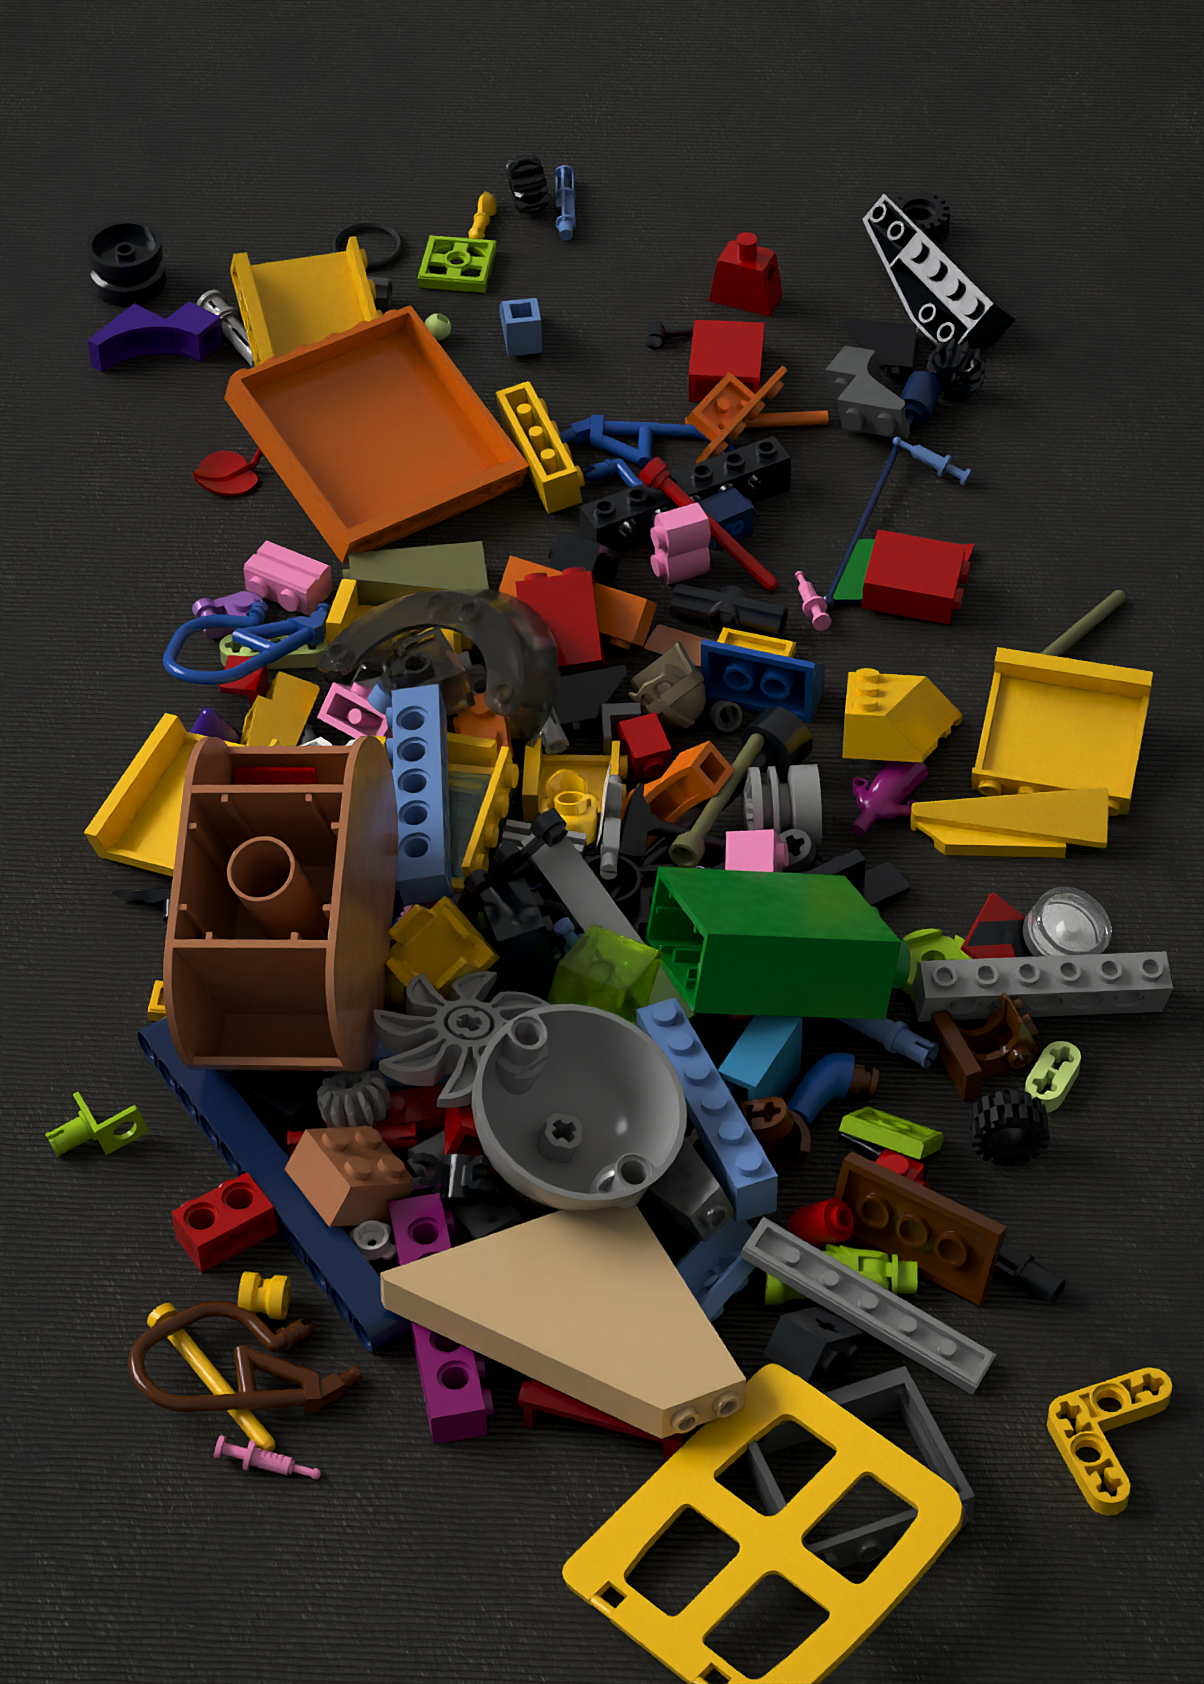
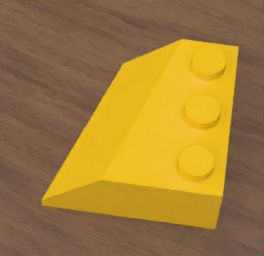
[842,668,963,763]

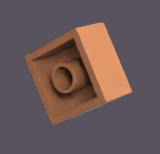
[285,1126,414,1227]

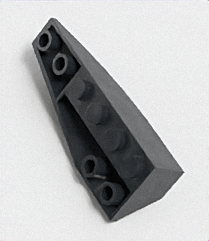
[862,193,1016,350]

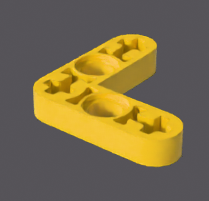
[1047,1367,1172,1516]

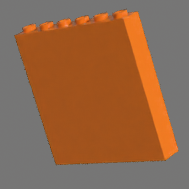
[224,305,530,564]

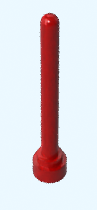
[638,456,778,591]

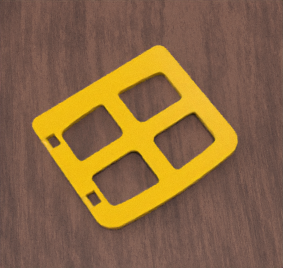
[562,1364,964,1684]

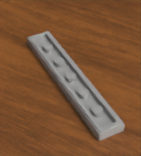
[521,833,697,1022]
[739,1217,996,1395]

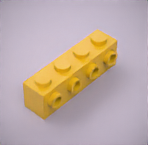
[496,381,585,514]

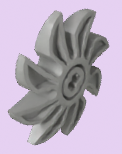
[373,971,550,1108]

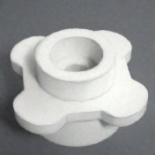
[348,1220,396,1262]

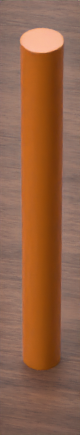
[685,410,829,428]

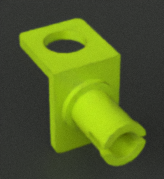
[45,1092,149,1158]

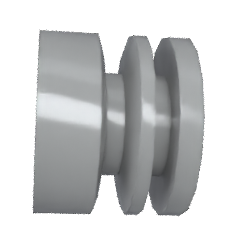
[743,764,822,848]

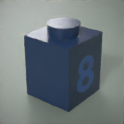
[696,486,755,550]

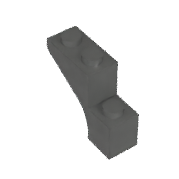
[825,346,910,439]

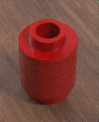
[788,1198,854,1248]

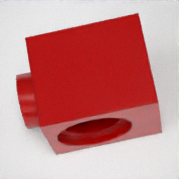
[617,712,672,781]

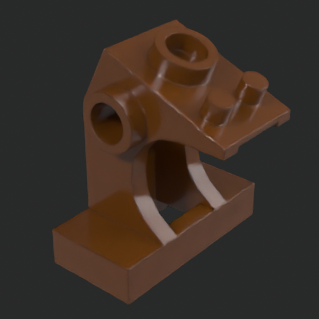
[929,992,1040,1102]

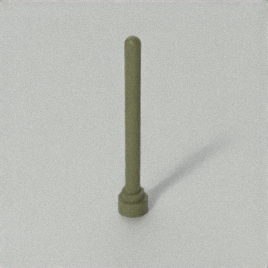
[1040,590,1126,657]
[669,733,764,868]

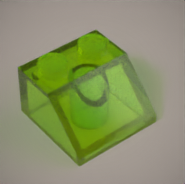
[547,924,664,1026]

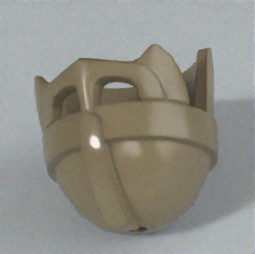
[628,642,706,729]

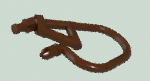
[128,1301,363,1414]

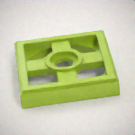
[417,235,497,293]
[839,1106,945,1160]

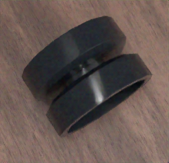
[86,220,167,305]

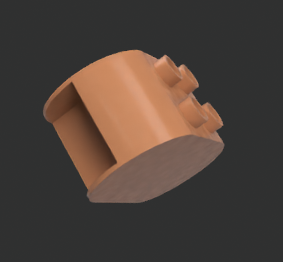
[163,736,399,1072]

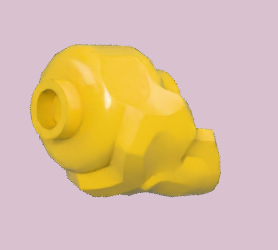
[537,769,601,851]

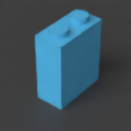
[718,1015,803,1103]

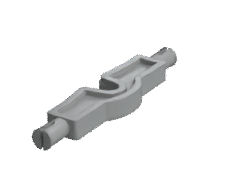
[600,774,623,880]

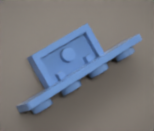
[675,1216,756,1323]

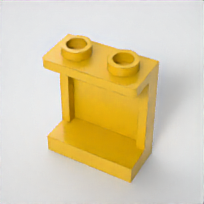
[522,738,628,823]

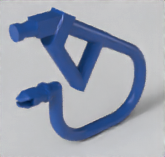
[559,414,735,488]
[162,600,331,685]

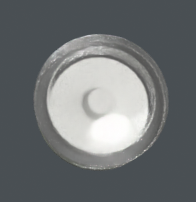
[1023,887,1112,957]

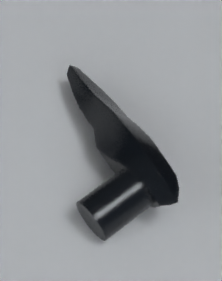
[112,887,172,923]

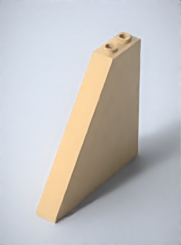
[380,1205,746,1439]

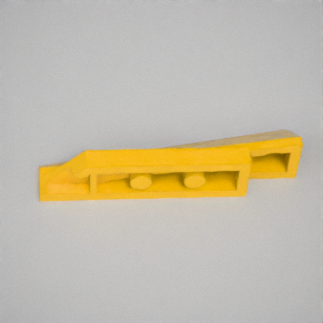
[240,671,320,746]
[910,787,1109,858]

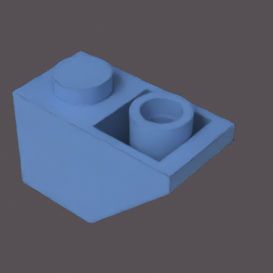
[499,298,542,356]

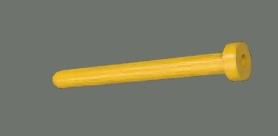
[147,1303,275,1452]

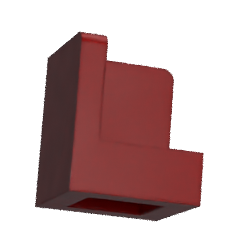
[219,655,269,708]

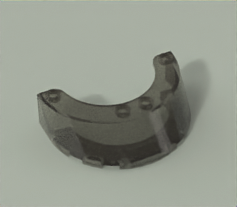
[316,588,561,747]

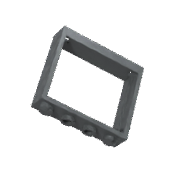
[740,1366,975,1571]

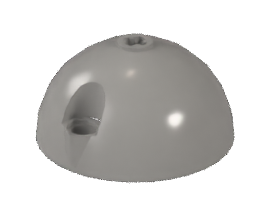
[472,1004,687,1211]

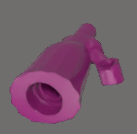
[851,761,929,837]

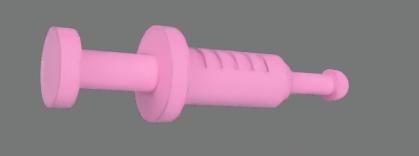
[795,571,831,631]
[214,1435,321,1480]

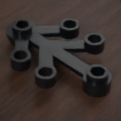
[450,809,568,923]

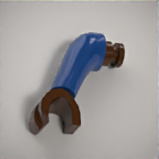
[759,1052,879,1165]

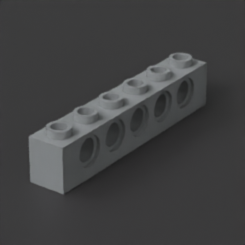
[912,951,1173,1022]

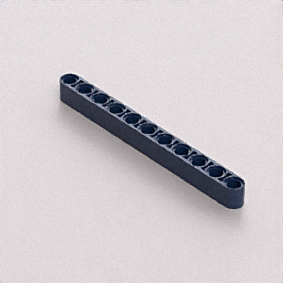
[137,1017,411,1352]

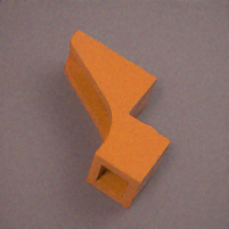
[594,741,734,850]

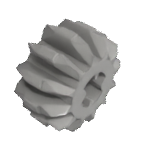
[317,1066,391,1128]

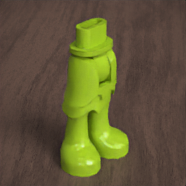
[765,1244,918,1306]

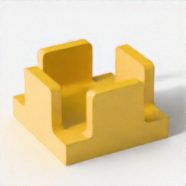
[385,896,500,1001]

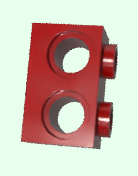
[171,1172,277,1273]

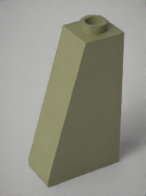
[342,541,491,620]

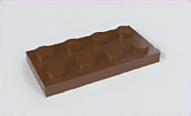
[834,1152,1007,1305]

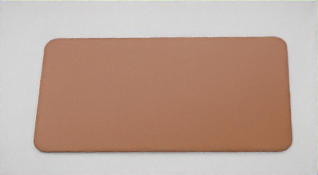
[644,625,709,667]

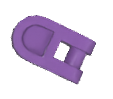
[192,591,262,639]

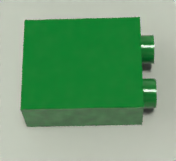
[645,867,910,1020]

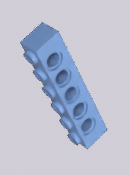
[386,684,453,905]

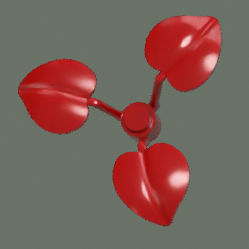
[192,447,263,497]

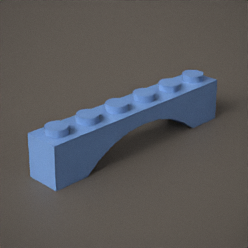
[636,997,778,1223]

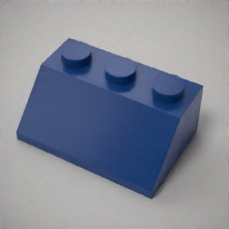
[701,639,825,723]

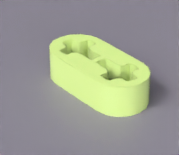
[1025,1041,1081,1113]

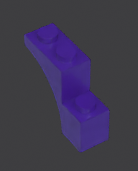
[88,301,224,372]

